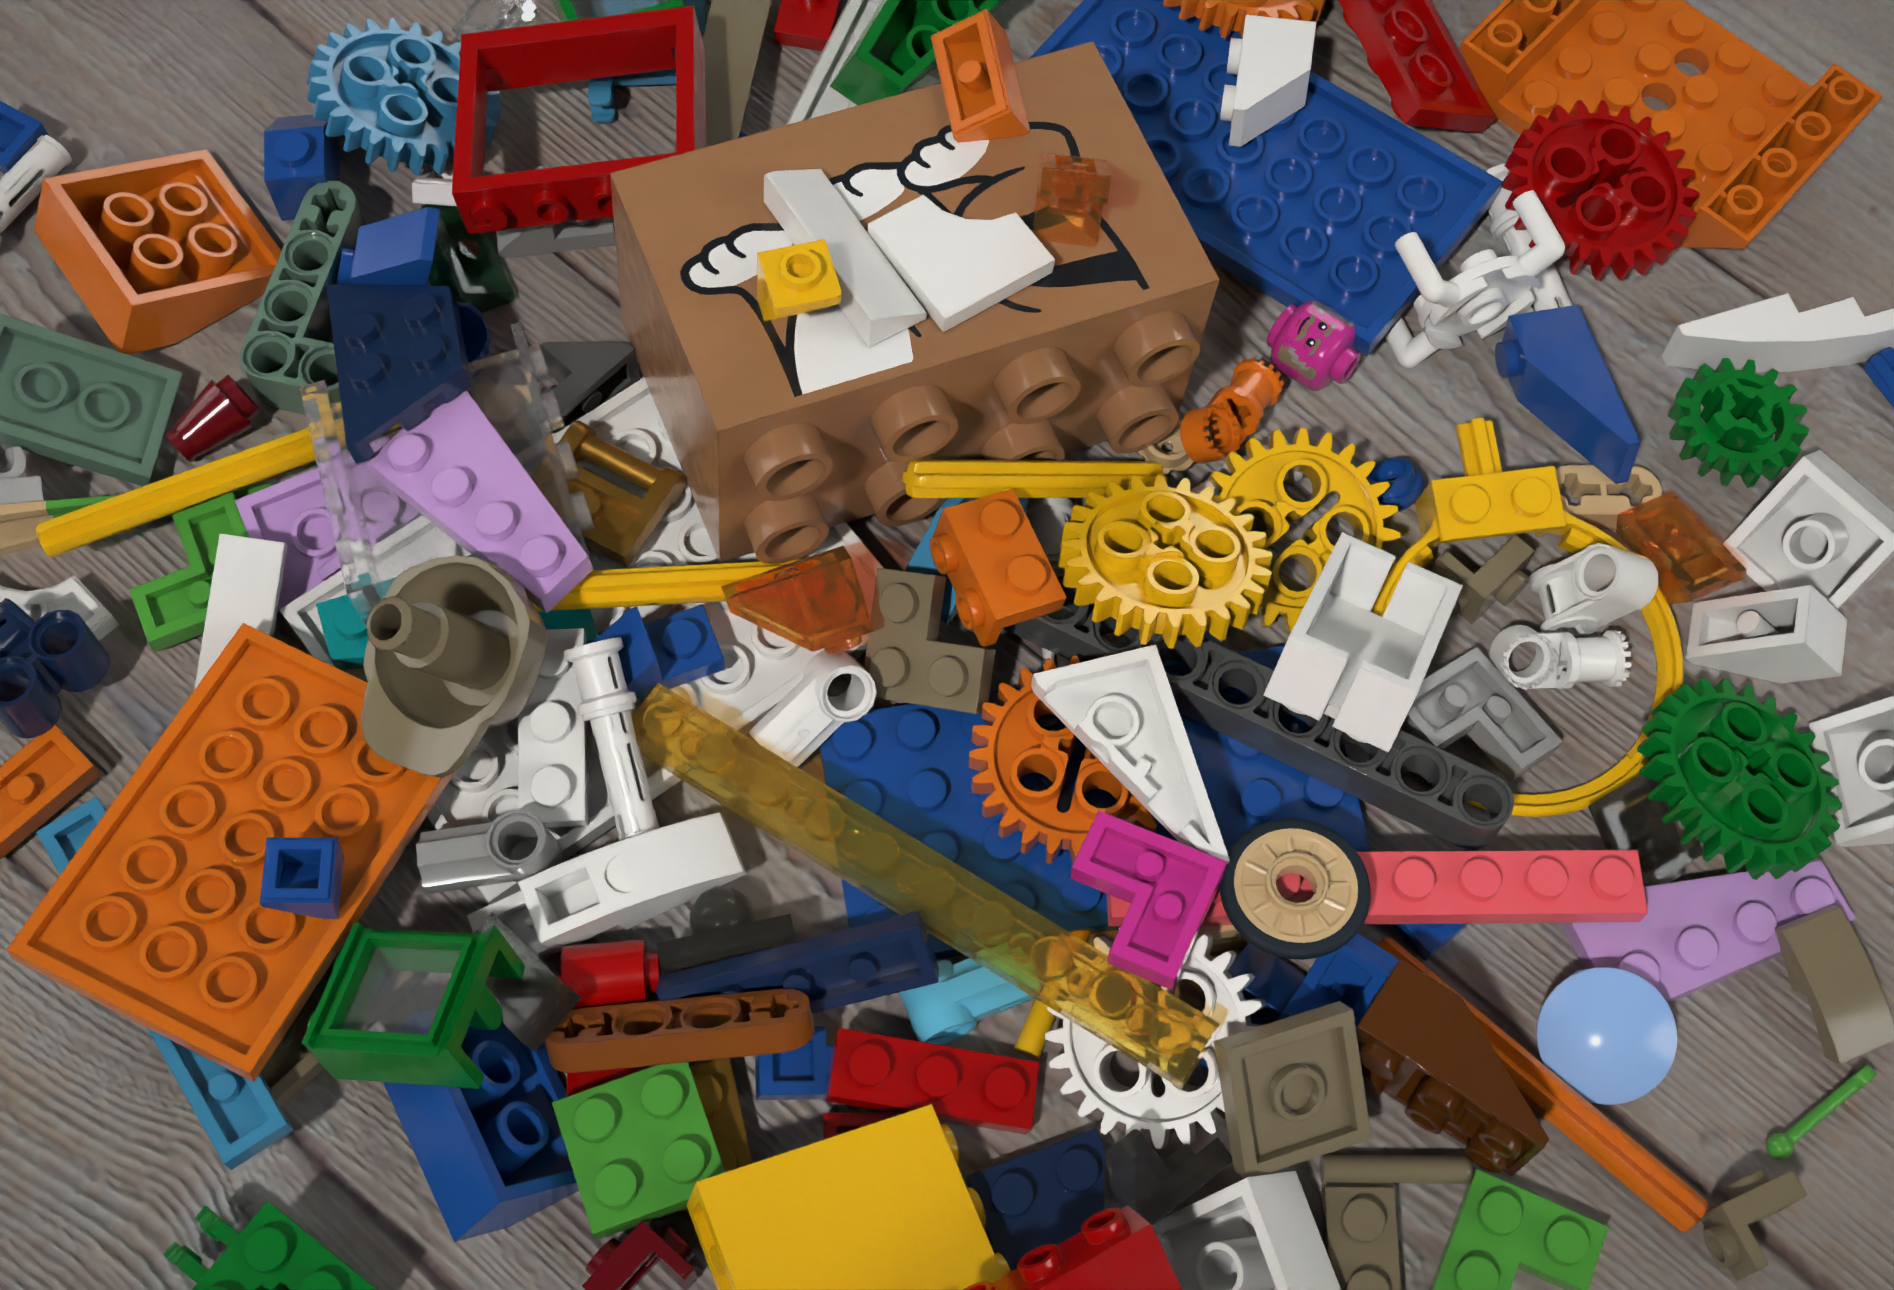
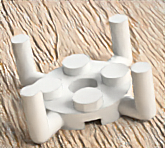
[1384,191,1565,368]

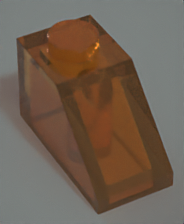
[721,546,875,654]

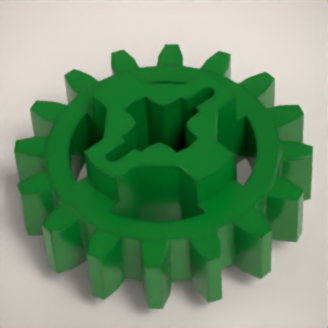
[1668,358,1809,488]

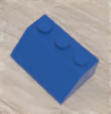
[383,996,579,1242]

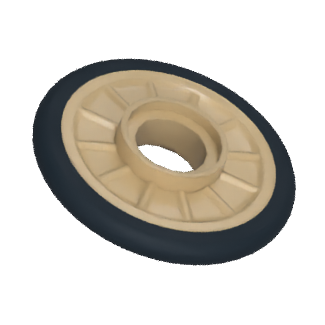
[1219,819,1371,960]

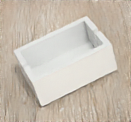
[1264,532,1463,752]

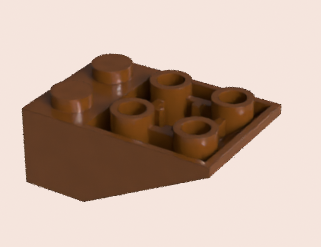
[1356,959,1549,1176]

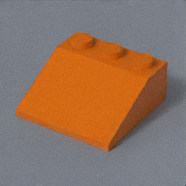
[34,149,281,355]

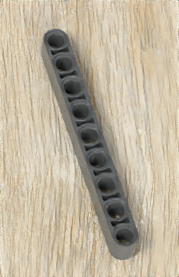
[1003,566,1514,849]

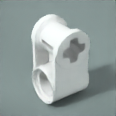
[1529,543,1659,638]

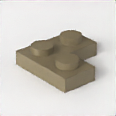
[864,568,996,714]

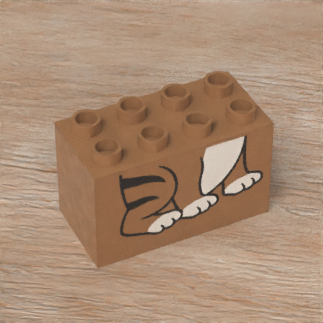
[610,41,1219,564]

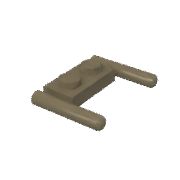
[1320,1154,1474,1290]

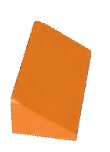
[931,9,1030,143]

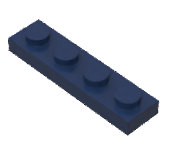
[656,911,939,1029]

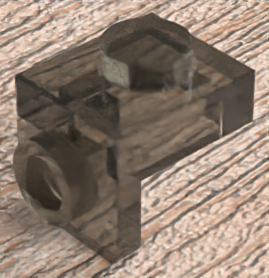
[1588,775,1703,885]

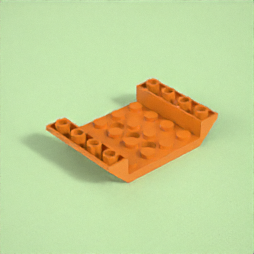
[1460,0,1883,249]

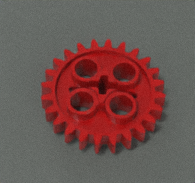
[1502,100,1699,281]

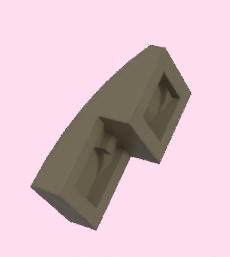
[1775,905,1894,1064]

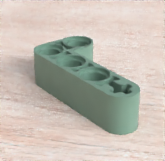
[240,180,366,420]

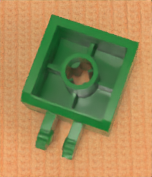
[163,1201,378,1290]

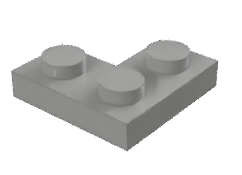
[1400,647,1563,782]

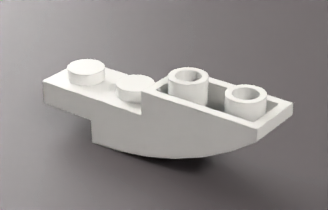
[467,812,746,980]

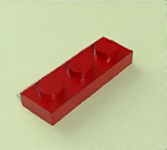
[825,1028,1039,1135]

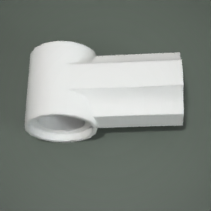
[749,649,876,774]

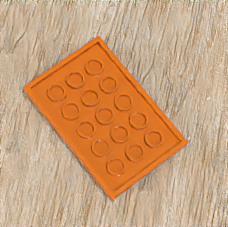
[6,623,454,1082]

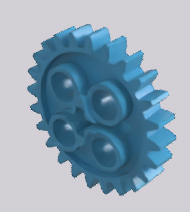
[307,18,501,176]

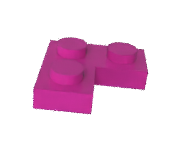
[1071,811,1227,990]

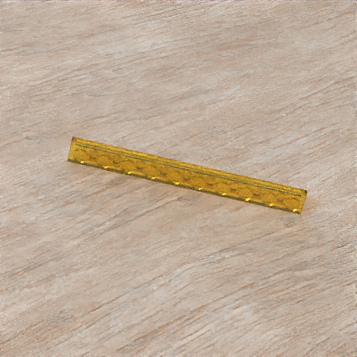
[632,683,1219,1089]

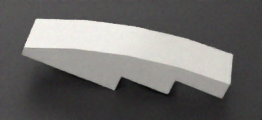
[1662,293,1894,372]

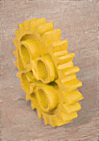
[1208,427,1400,633]
[1058,474,1273,649]

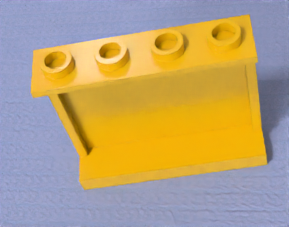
[686,1104,1011,1290]

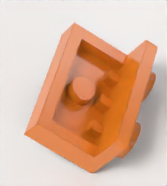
[930,489,1067,647]

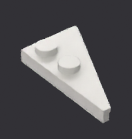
[1031,644,1230,865]

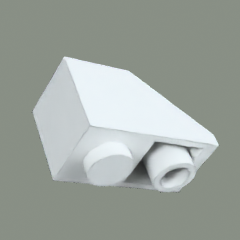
[1220,15,1316,147]

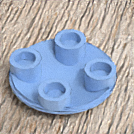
[1536,967,1677,1105]

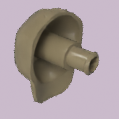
[360,555,548,778]

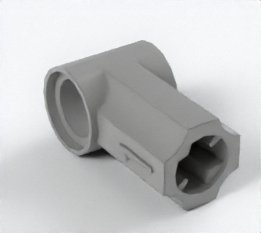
[416,810,562,894]

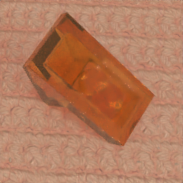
[1032,152,1111,247]
[1616,492,1747,604]

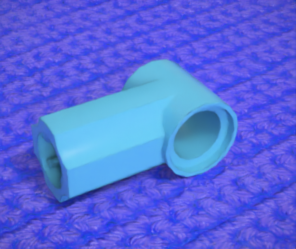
[898,939,1041,1045]

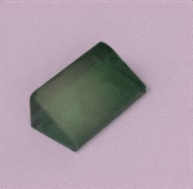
[421,204,515,313]

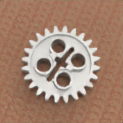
[1045,927,1266,1149]

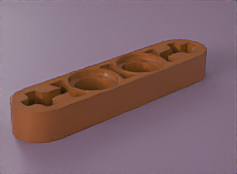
[543,989,815,1073]

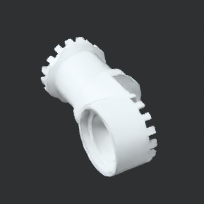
[1489,625,1631,690]

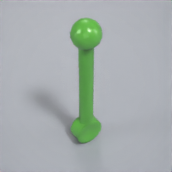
[1766,1064,1877,1160]

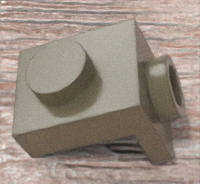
[1431,535,1535,625]
[1701,1169,1808,1281]

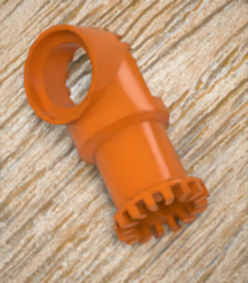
[1180,357,1284,464]

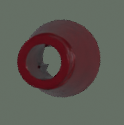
[165,374,262,462]

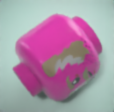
[1266,300,1361,391]

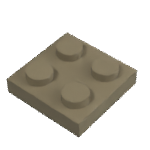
[1214,1001,1372,1179]

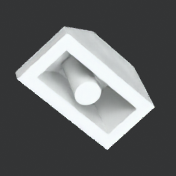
[1686,585,1847,684]

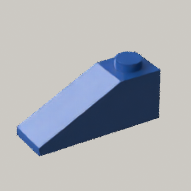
[1495,305,1641,484]

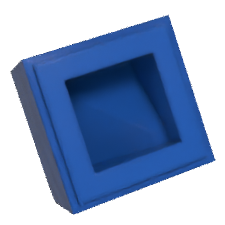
[260,838,344,919]

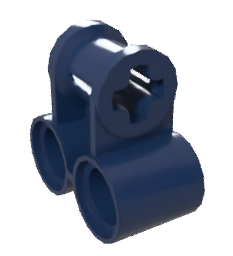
[0,598,110,738]

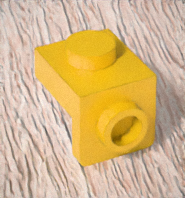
[757,239,842,321]

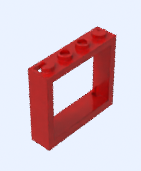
[452,6,706,234]

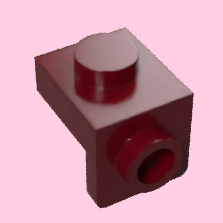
[582,1221,698,1290]

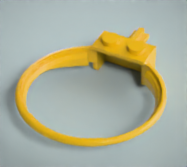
[1371,418,1683,817]

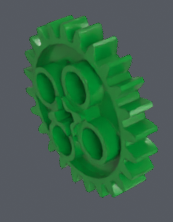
[1637,678,1842,880]

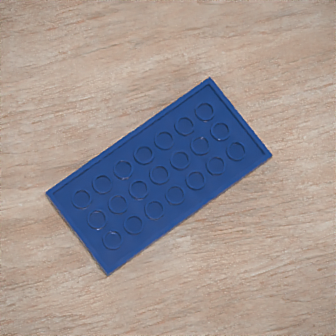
[1029,0,1503,356]
[819,645,1371,960]

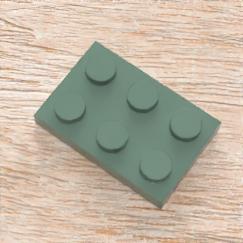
[0,313,183,486]

